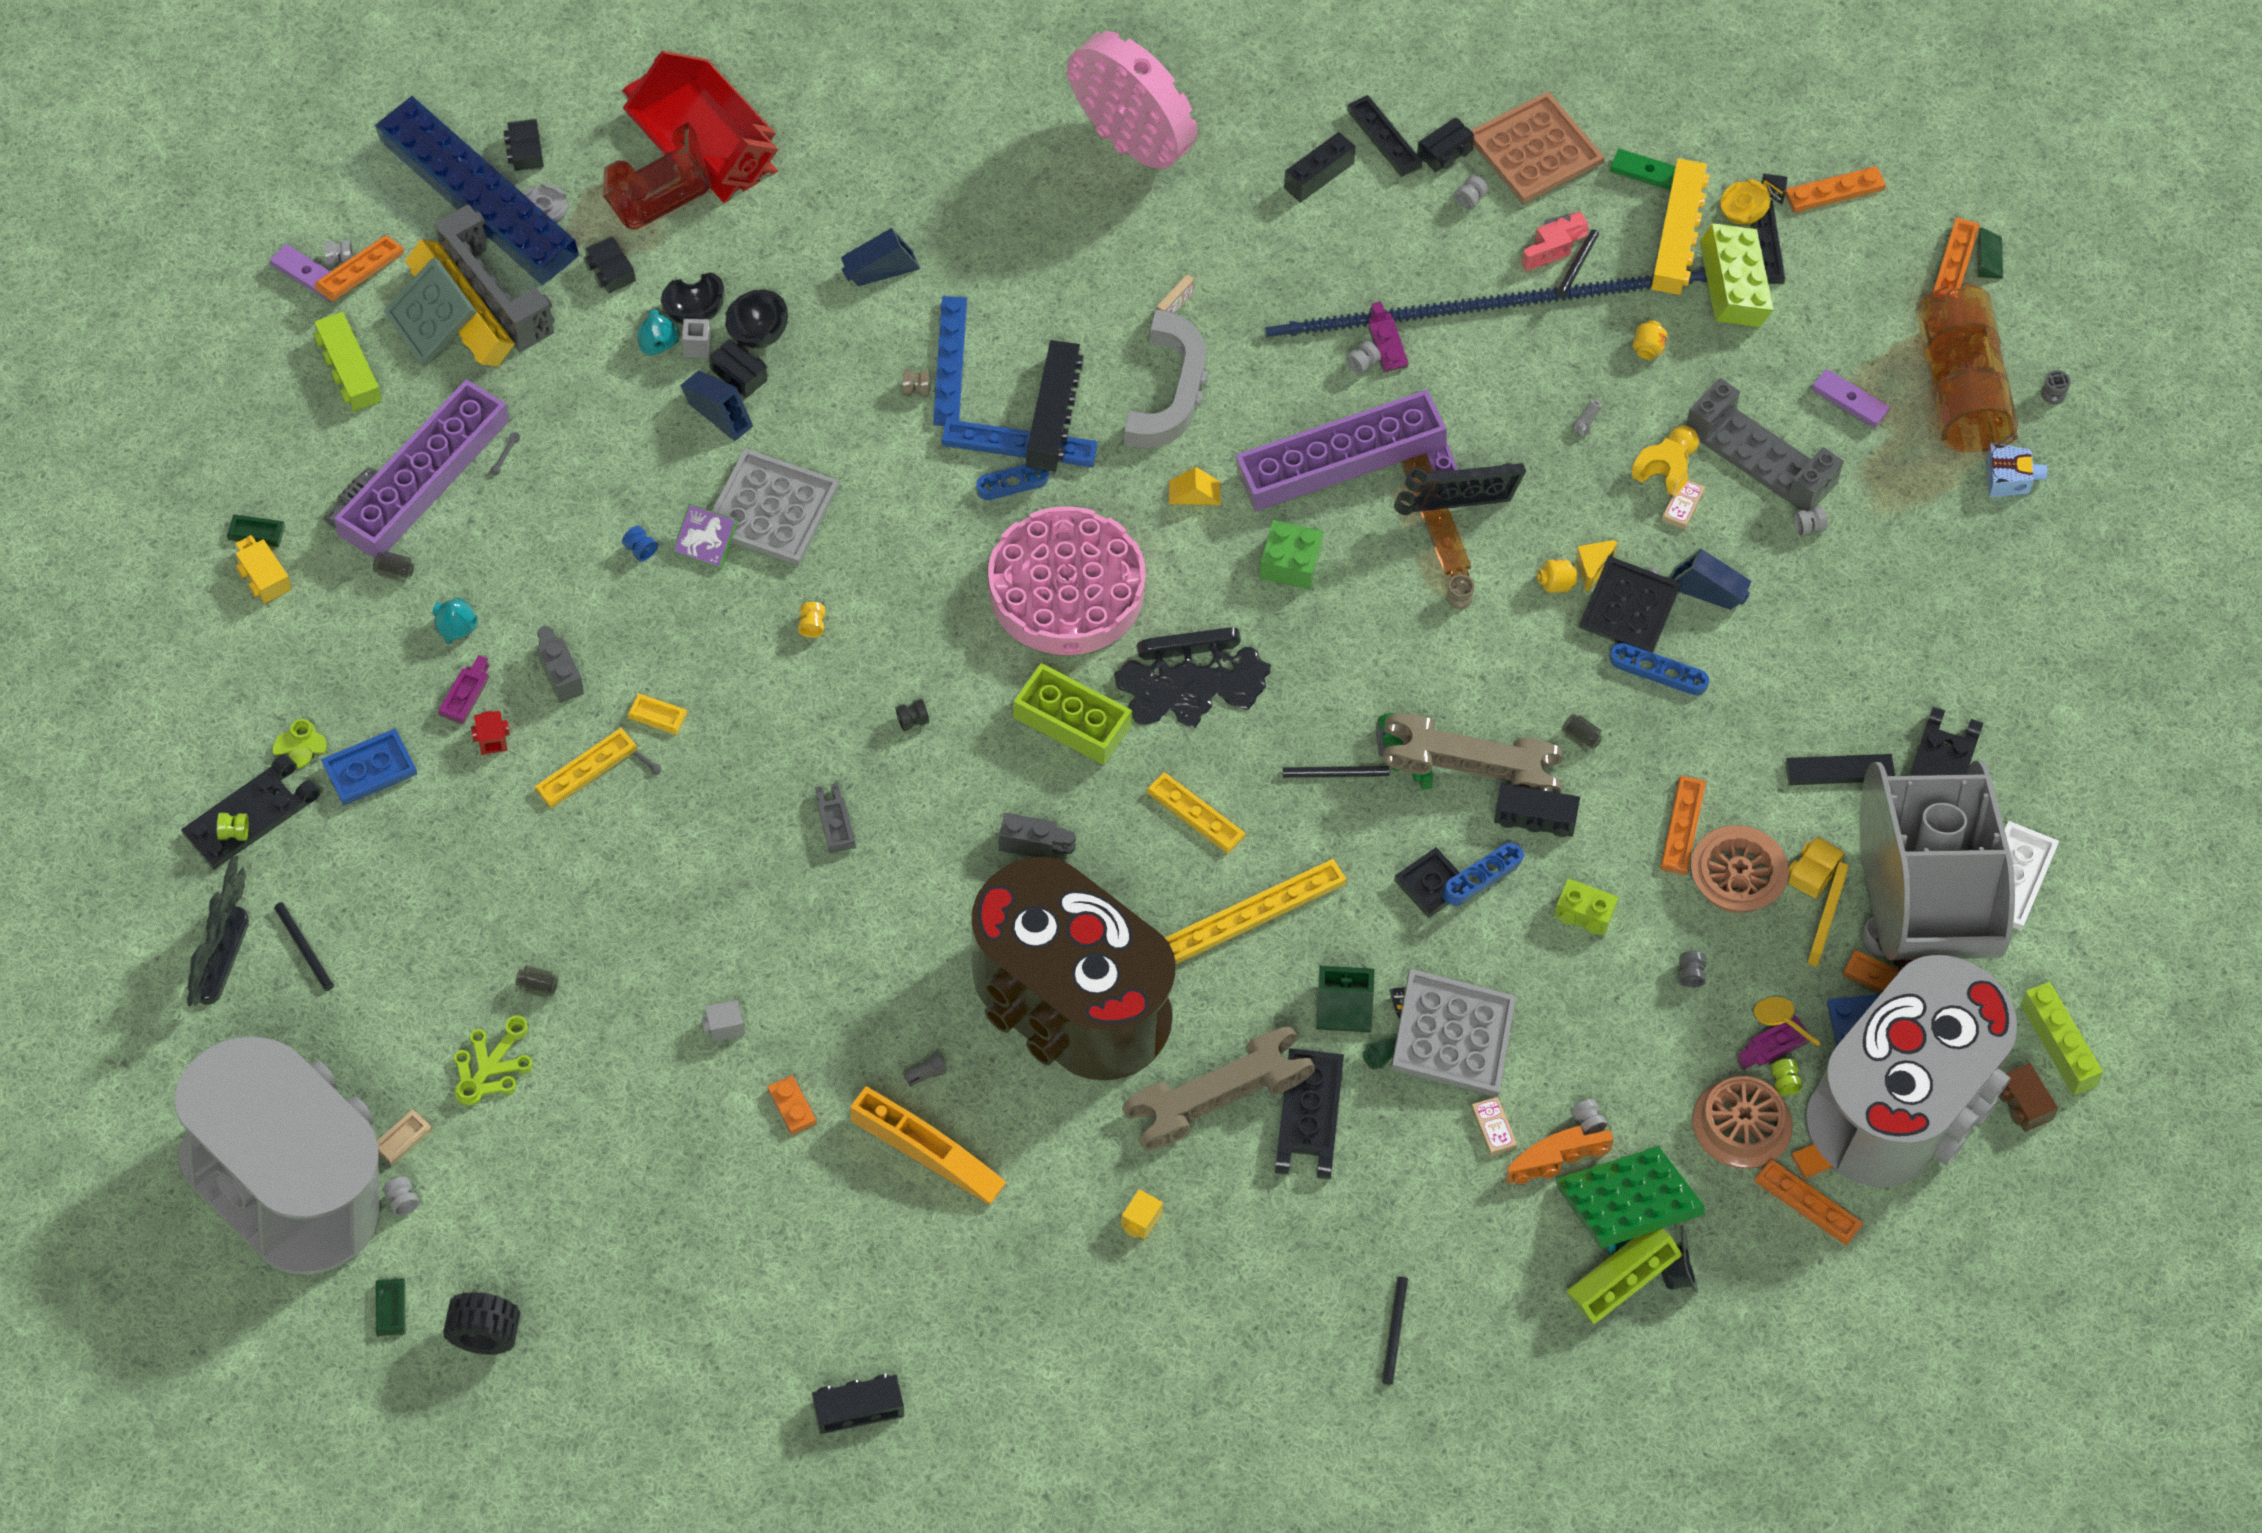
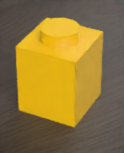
[1121,1189,1163,1240]

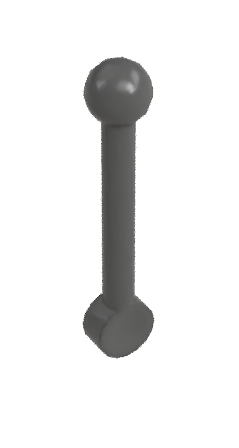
[490,432,520,475]
[632,751,661,774]

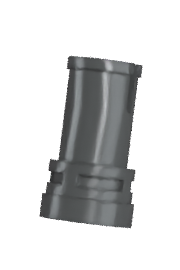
[903,1053,946,1087]

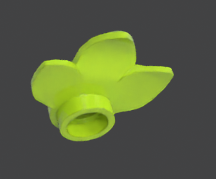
[273,719,327,769]

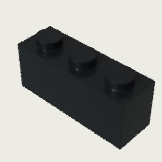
[1284,132,1356,203]
[1494,783,1580,837]
[812,1374,904,1435]

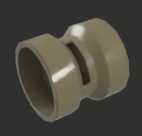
[903,370,929,396]
[1447,574,1474,610]

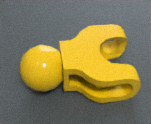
[1632,425,1700,497]

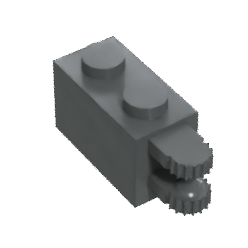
[537,626,584,703]
[999,812,1076,858]

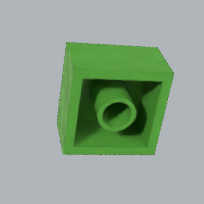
[1259,520,1324,590]

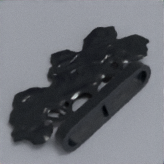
[1114,627,1271,728]
[187,855,249,1007]

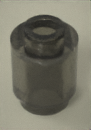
[373,551,414,582]
[1562,714,1602,751]
[515,965,558,998]

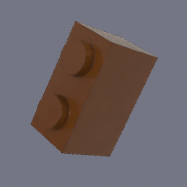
[1999,1063,2058,1132]

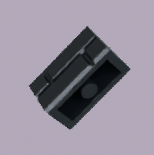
[1417,117,1474,172]
[709,340,767,398]

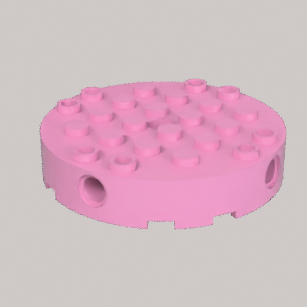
[1067,31,1197,169]
[988,507,1145,655]

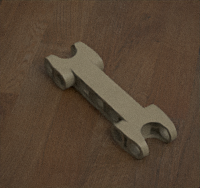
[1383,713,1562,793]
[1122,1027,1315,1150]

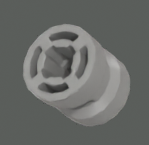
[1454,175,1488,210]
[325,240,353,267]
[1345,341,1381,375]
[1794,506,1828,537]
[1571,1099,1608,1135]
[383,1176,420,1216]

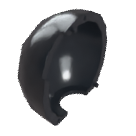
[661,272,725,325]
[725,289,789,349]

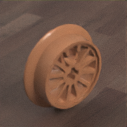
[1691,825,1789,913]
[1692,1076,1793,1169]

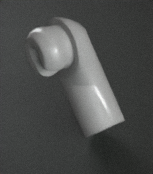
[1574,399,1602,436]

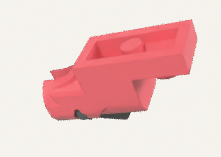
[1521,211,1589,271]

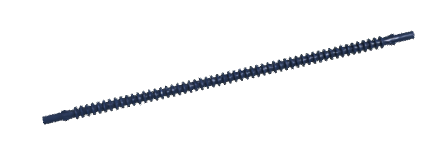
[1265,267,1707,337]

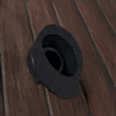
[1661,1226,1698,1293]

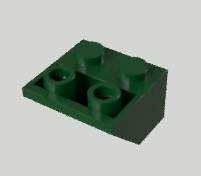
[1316,966,1375,1033]

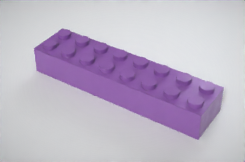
[334,379,509,561]
[1236,390,1447,512]

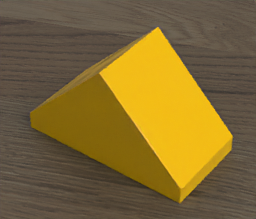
[1169,467,1221,505]
[1575,540,1618,592]

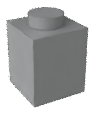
[682,319,711,358]
[701,1000,744,1042]

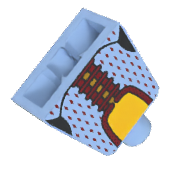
[1986,443,2047,497]

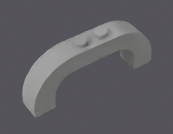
[1124,310,1209,448]

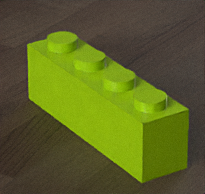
[312,311,382,411]
[2020,982,2103,1096]
[1566,1229,1682,1324]

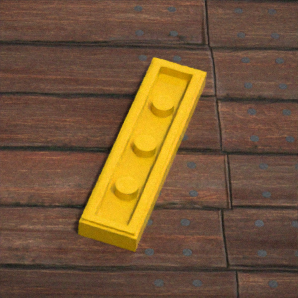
[534,728,638,809]
[1146,772,1246,854]
[1807,862,1849,966]

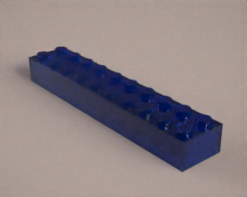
[375,96,580,286]

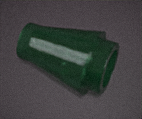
[1362,1034,1397,1070]

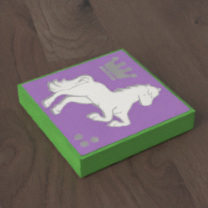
[672,503,739,569]

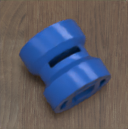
[622,525,658,562]

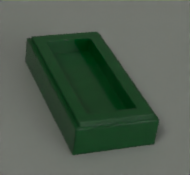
[227,514,285,547]
[376,1278,406,1336]

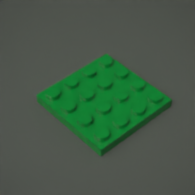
[1556,1146,1705,1249]

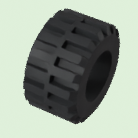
[443,1292,521,1355]

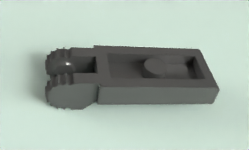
[815,783,856,854]

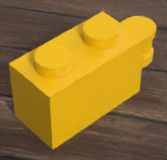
[234,535,292,604]

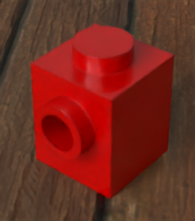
[470,711,510,755]

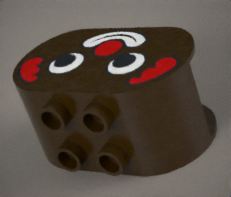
[971,857,1176,1080]

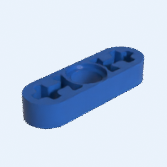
[976,464,1049,500]

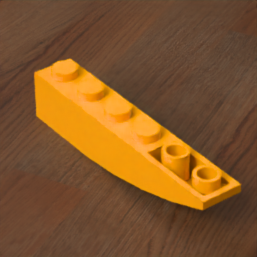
[850,1086,1006,1205]

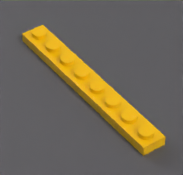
[1165,859,1347,964]

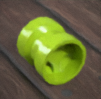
[217,813,249,841]
[1770,1059,1803,1096]

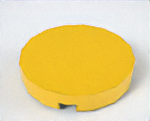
[1720,179,1770,225]

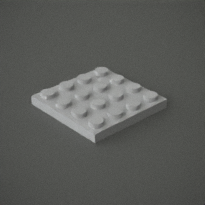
[712,448,840,566]
[1390,969,1516,1097]

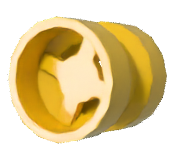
[798,602,826,637]

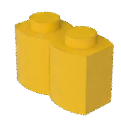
[1788,836,1845,899]

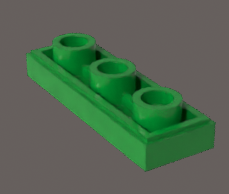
[1610,148,1676,191]

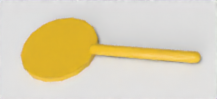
[1753,997,1820,1046]

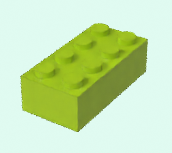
[1699,223,1774,327]
[1013,663,1132,765]

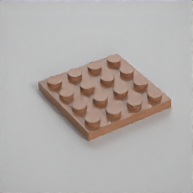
[1471,92,1605,204]

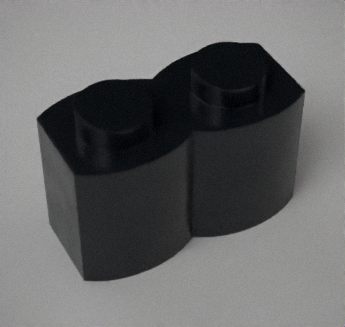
[503,118,544,171]
[583,236,636,293]

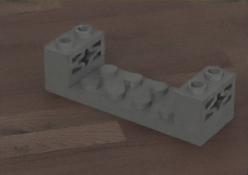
[434,204,555,352]
[1686,378,1844,512]

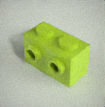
[1554,878,1619,935]

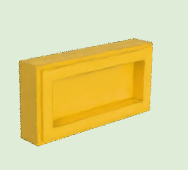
[627,693,687,735]

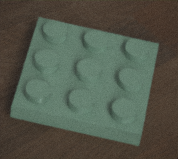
[384,258,477,365]

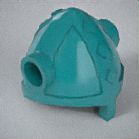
[637,310,679,355]
[432,598,478,644]

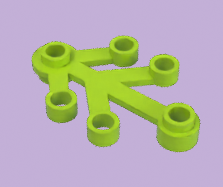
[454,1015,533,1106]

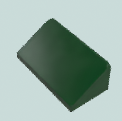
[1977,228,2003,279]

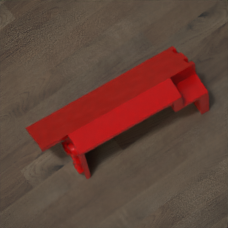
[622,50,779,203]

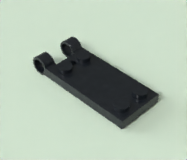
[1394,463,1526,515]
[1910,706,1984,776]
[181,754,321,870]
[1275,1048,1344,1180]

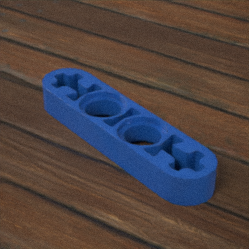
[1610,643,1709,695]
[1442,843,1524,906]

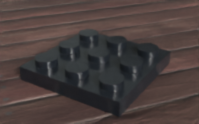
[1579,556,1682,653]

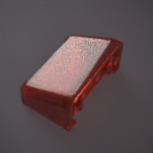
[603,122,710,230]

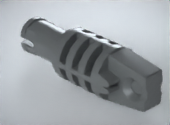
[324,467,378,528]

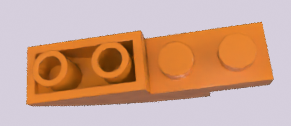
[1505,1126,1614,1185]

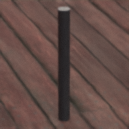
[1556,229,1599,298]
[1282,766,1389,778]
[274,902,334,991]
[1382,1276,1408,1385]

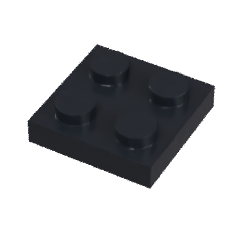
[1394,847,1463,918]

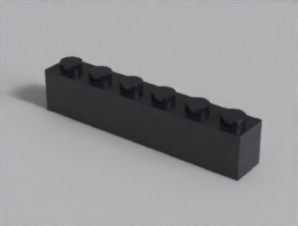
[1026,340,1084,472]

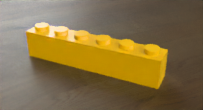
[1651,158,1710,295]
[405,239,515,366]

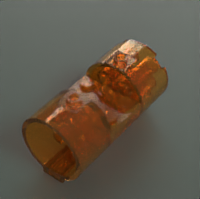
[1917,284,2018,453]

